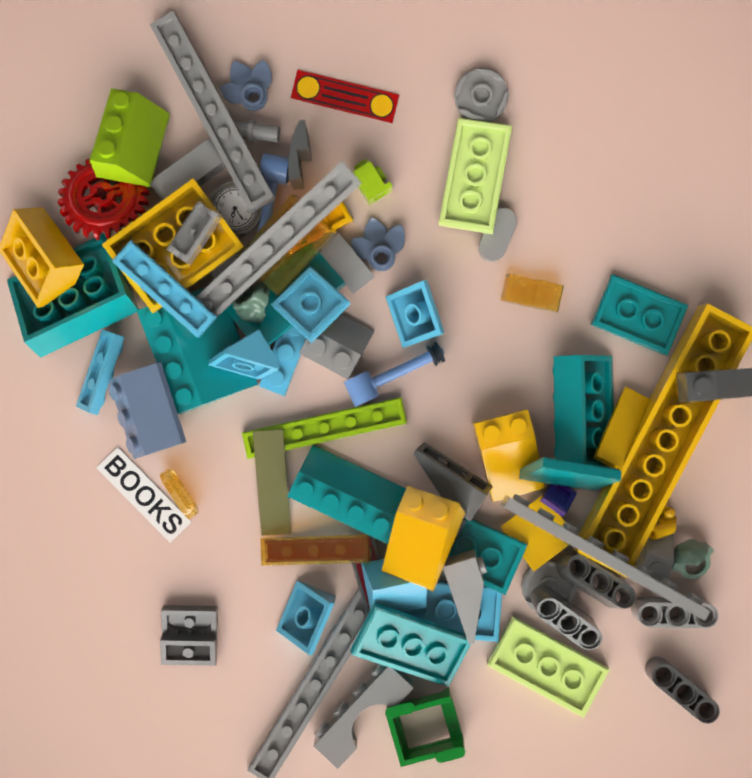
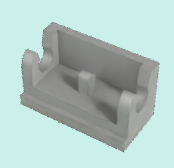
[166,201,222,266]

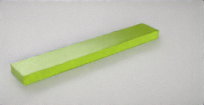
[242,397,407,459]

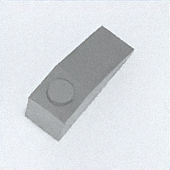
[443,549,487,645]

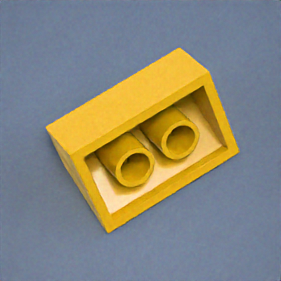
[0,207,84,308]

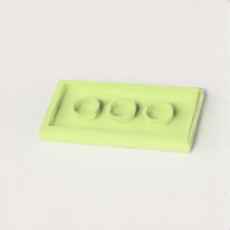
[439,118,512,234]
[487,615,610,718]

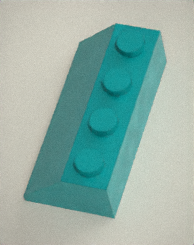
[552,355,613,466]
[287,445,406,544]

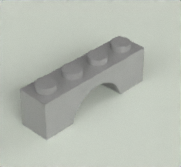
[314,664,414,769]

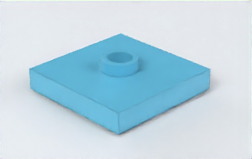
[271,266,350,343]

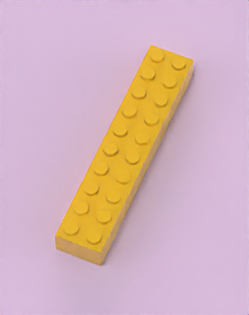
[572,303,752,578]

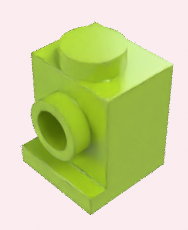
[353,159,393,206]

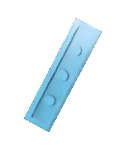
[112,240,217,338]

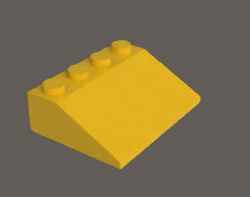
[102,178,244,313]

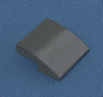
[288,120,312,190]
[160,605,218,666]

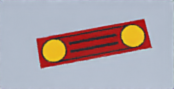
[290,69,399,123]

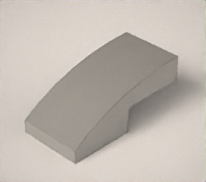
[318,233,374,294]

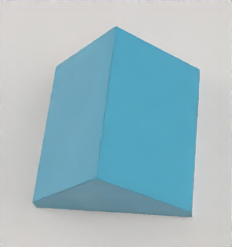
[386,280,445,348]
[208,330,280,380]
[361,559,427,612]
[276,581,336,655]

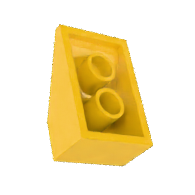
[471,409,545,502]
[382,486,465,591]

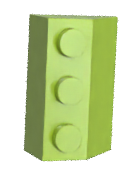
[90,88,170,187]

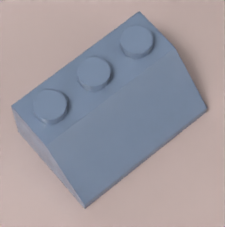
[109,362,186,459]

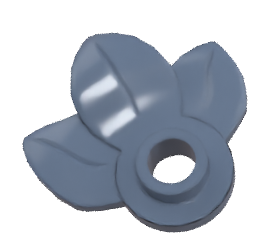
[220,60,272,111]
[351,218,405,271]

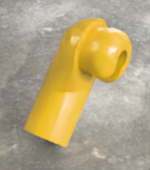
[649,507,677,540]

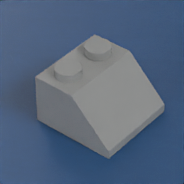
[299,314,374,380]

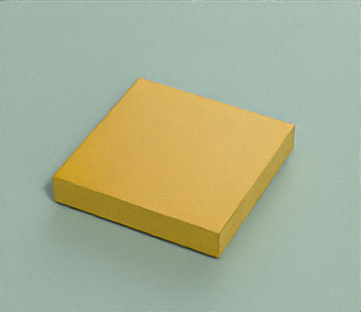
[500,495,570,571]

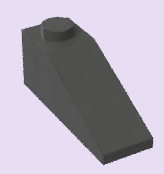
[676,368,752,402]
[414,442,493,521]

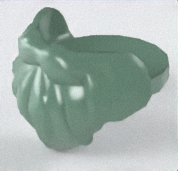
[233,282,270,323]
[672,539,714,579]

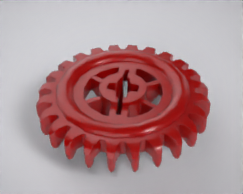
[57,159,150,241]

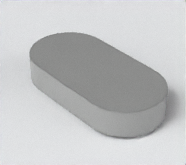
[478,208,517,262]

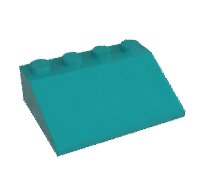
[7,233,139,358]
[137,287,258,414]

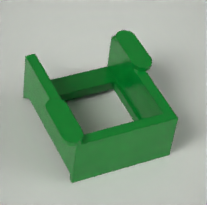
[385,688,465,767]

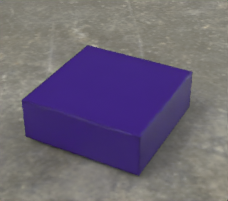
[540,484,577,516]

